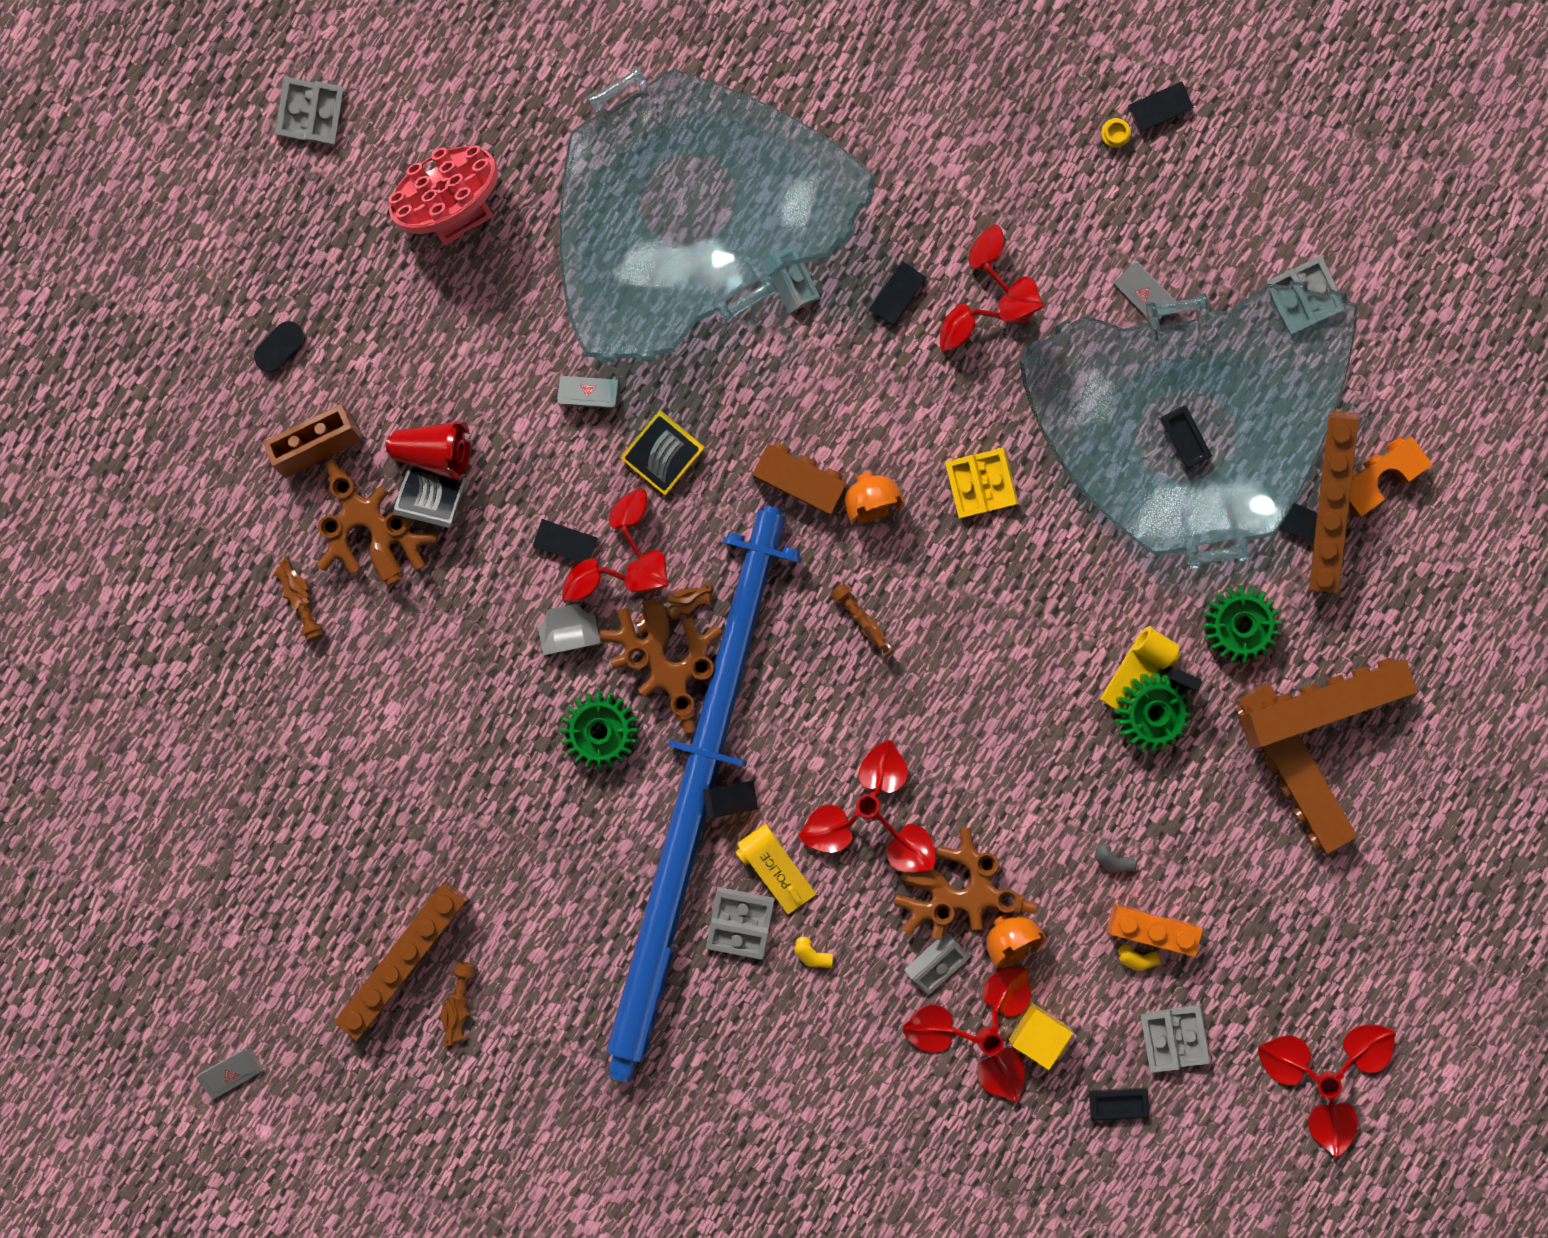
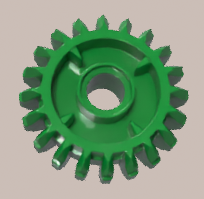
[1202,585,1282,664]
[1113,673,1193,752]
[560,691,639,770]

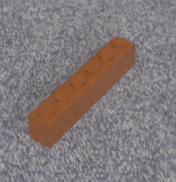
[1309,410,1360,593]
[1239,657,1418,749]
[1235,683,1358,854]
[334,881,469,1041]

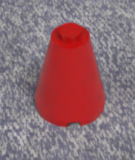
[386,422,471,481]

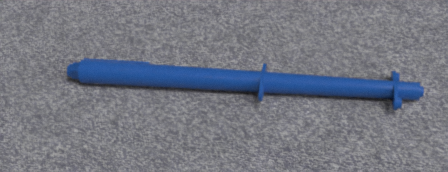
[606,505,802,1082]

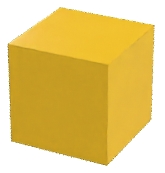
[1009,1003,1073,1070]

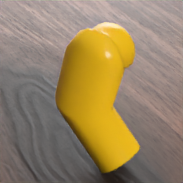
[794,937,833,968]
[1118,944,1161,971]

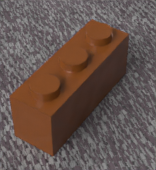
[263,404,363,479]
[752,442,846,515]

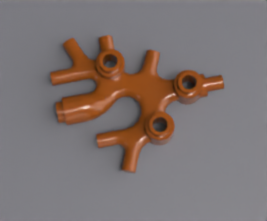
[316,459,437,586]
[600,598,724,734]
[894,828,1038,940]

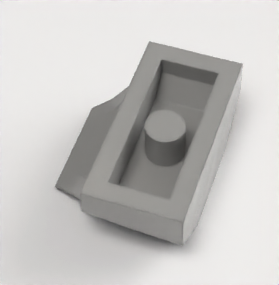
[538,603,601,655]

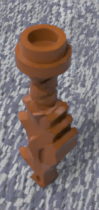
[273,558,323,641]
[635,583,713,637]
[831,583,894,657]
[440,961,476,1046]

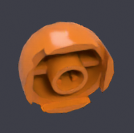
[845,472,905,524]
[986,914,1047,968]

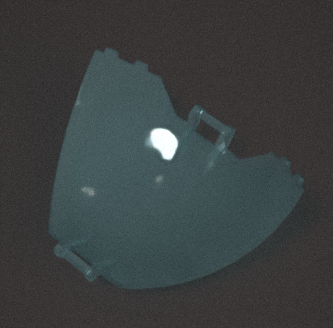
[560,66,876,363]
[1019,281,1358,569]

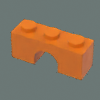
[1349,436,1433,518]
[1106,903,1203,957]

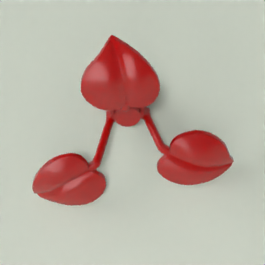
[940,224,1045,354]
[562,488,669,603]
[798,740,936,873]
[902,967,1031,1102]
[1258,1024,1396,1157]

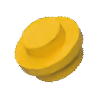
[1101,118,1131,148]

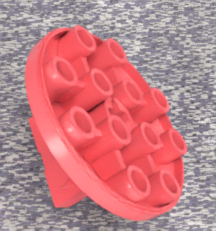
[389,145,498,246]

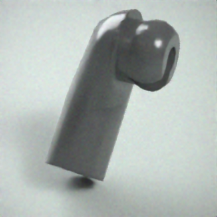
[1095,844,1136,873]

